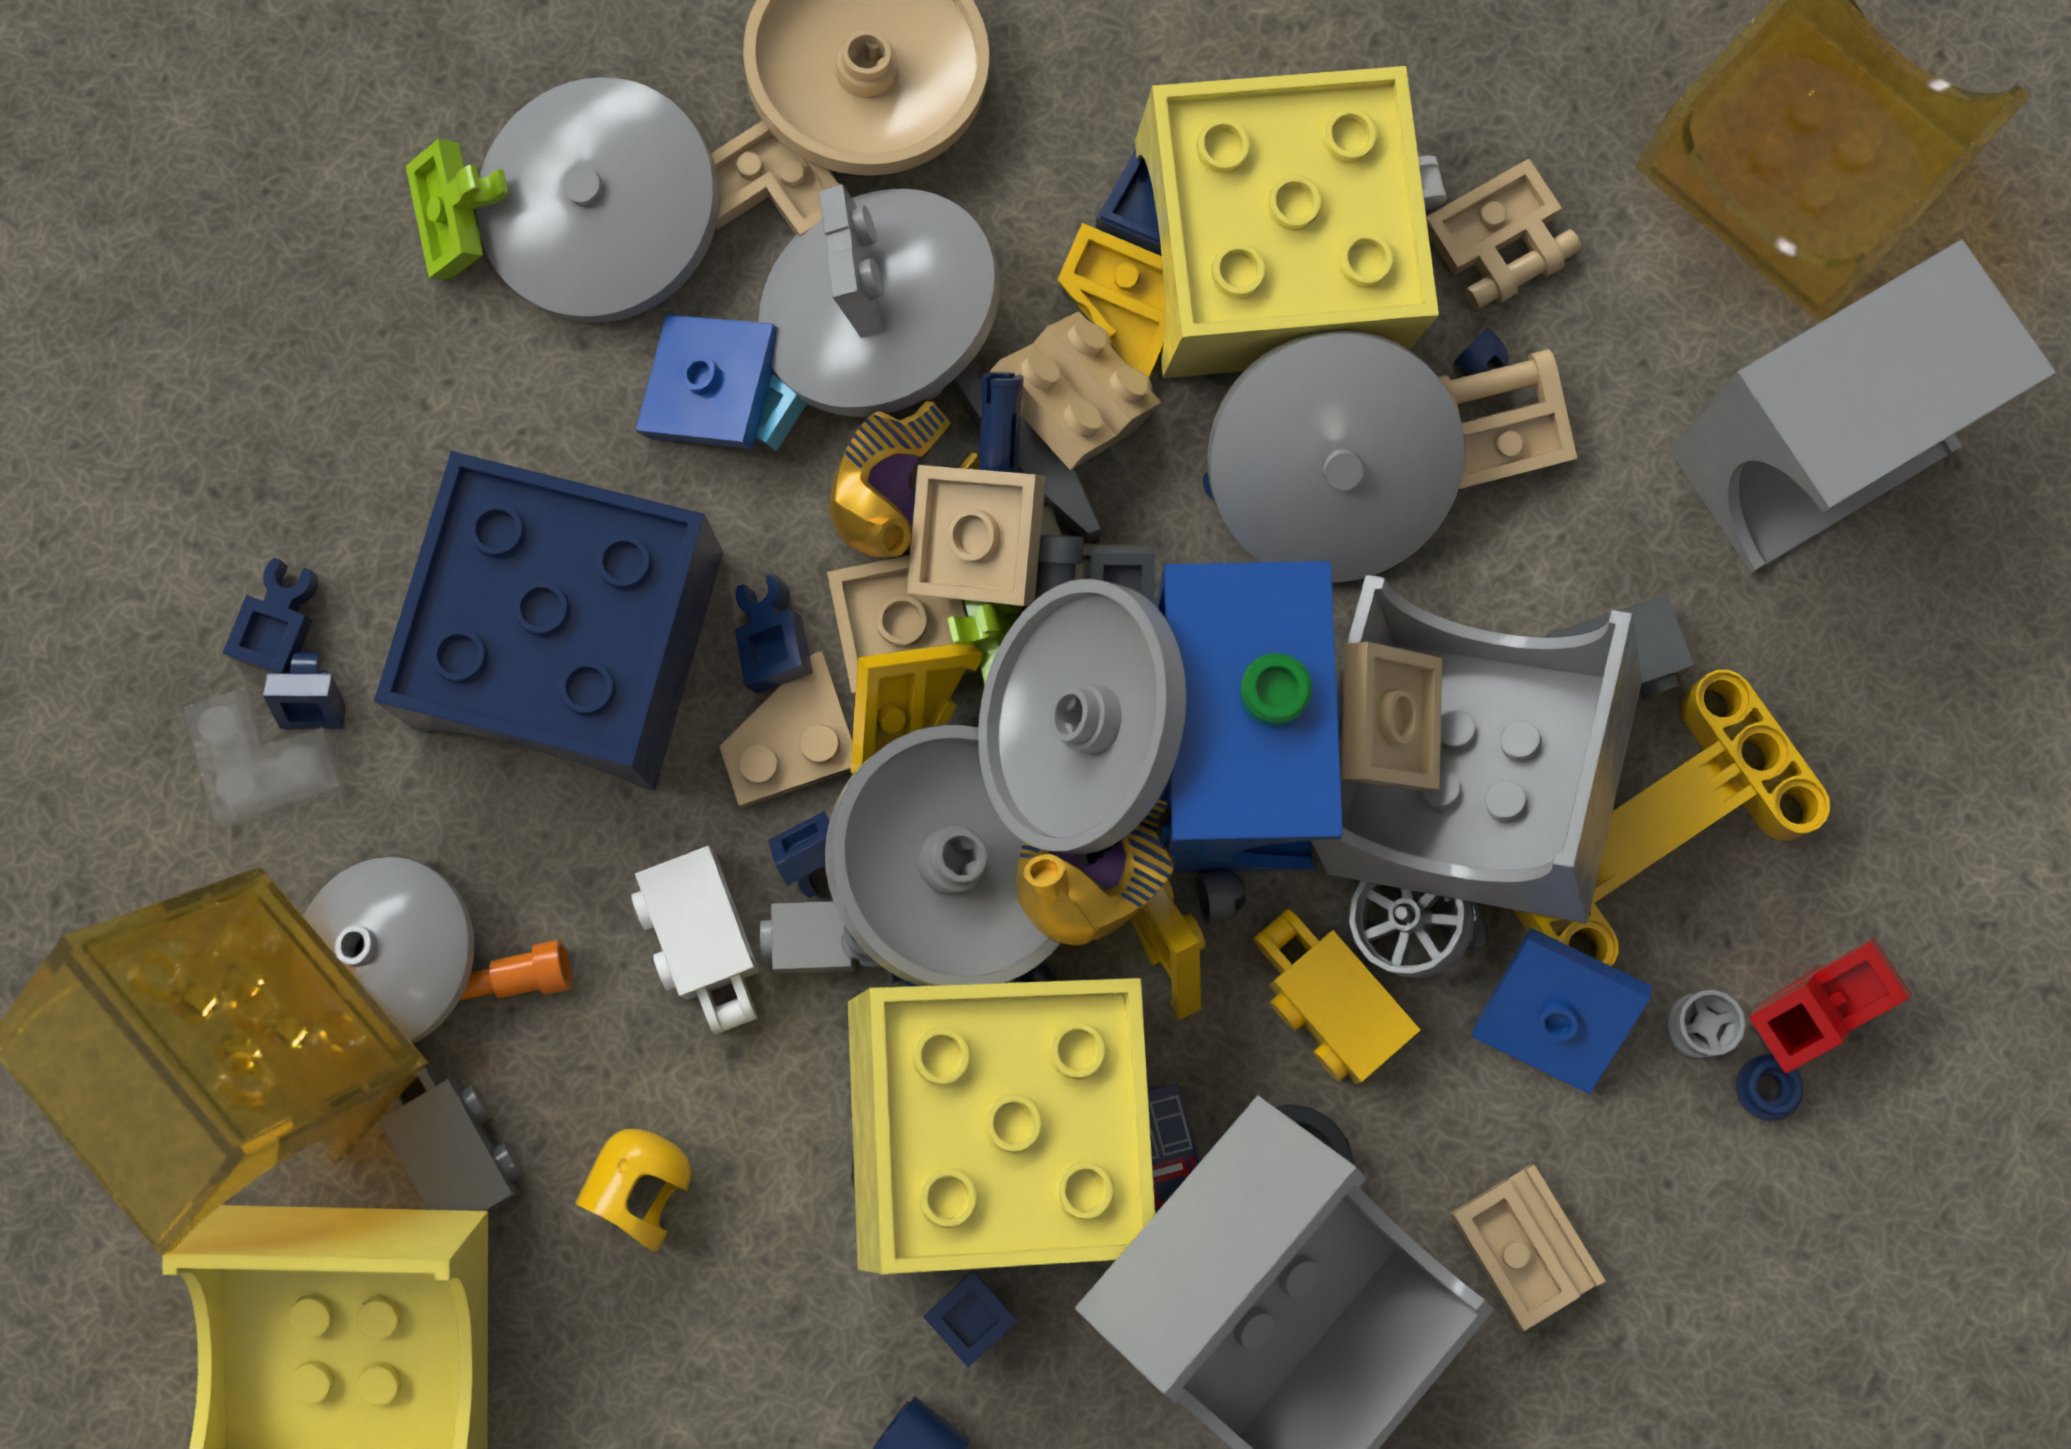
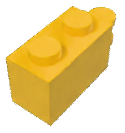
[1253,908,1420,1084]

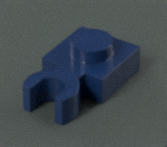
[222,558,319,674]
[735,573,813,693]

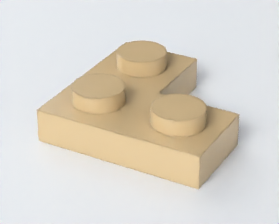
[712,121,839,236]

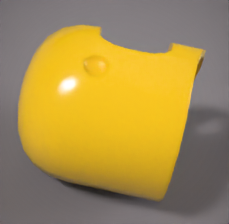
[575,1128,692,1252]

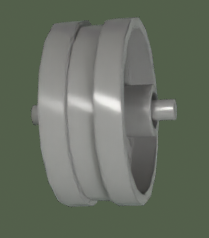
[1349,881,1475,979]

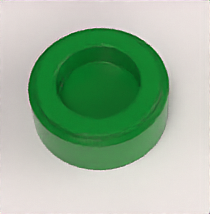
[1239,653,1312,727]

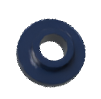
[1736,1055,1804,1121]

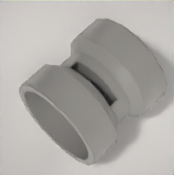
[1664,990,1745,1059]

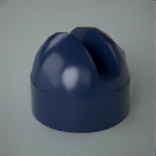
[1453,328,1509,376]

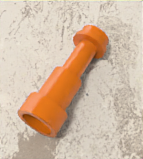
[459,939,572,1001]

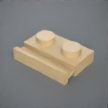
[1449,1164,1606,1331]

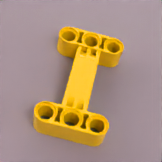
[1512,670,1830,966]

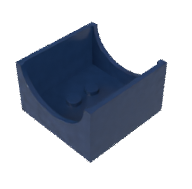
[374,451,723,791]

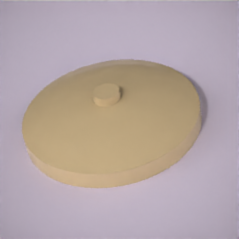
[743,0,989,176]

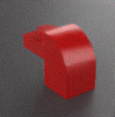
[1749,938,1912,1074]

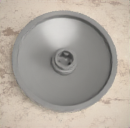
[476,77,720,323]
[1207,329,1465,583]
[978,579,1186,854]
[825,725,1087,986]

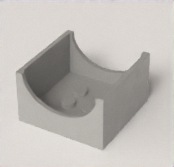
[1669,239,2056,573]
[1311,575,1642,923]
[1075,1096,1494,1449]

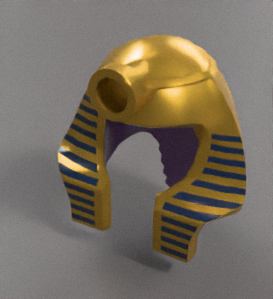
[828,401,980,559]
[1016,800,1175,946]

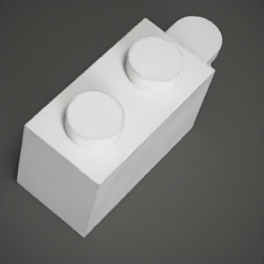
[631,845,760,1035]

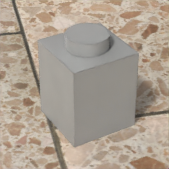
[760,901,856,974]

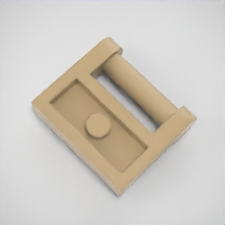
[1438,349,1578,489]

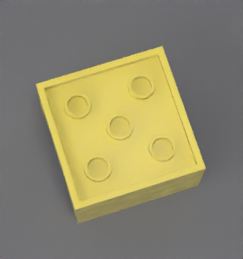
[1135,66,1439,378]
[848,978,1155,1274]
[162,1205,488,1449]

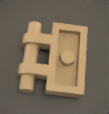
[1426,159,1582,310]

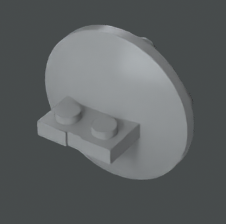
[759,184,1000,418]

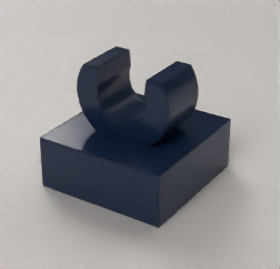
[263,653,345,729]
[768,811,830,898]
[923,1269,1018,1368]

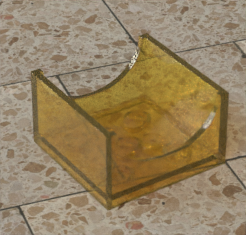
[1635,0,2031,323]
[0,867,428,1256]

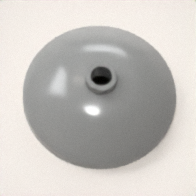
[292,857,474,1052]

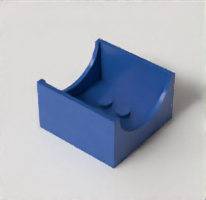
[1155,561,1343,873]

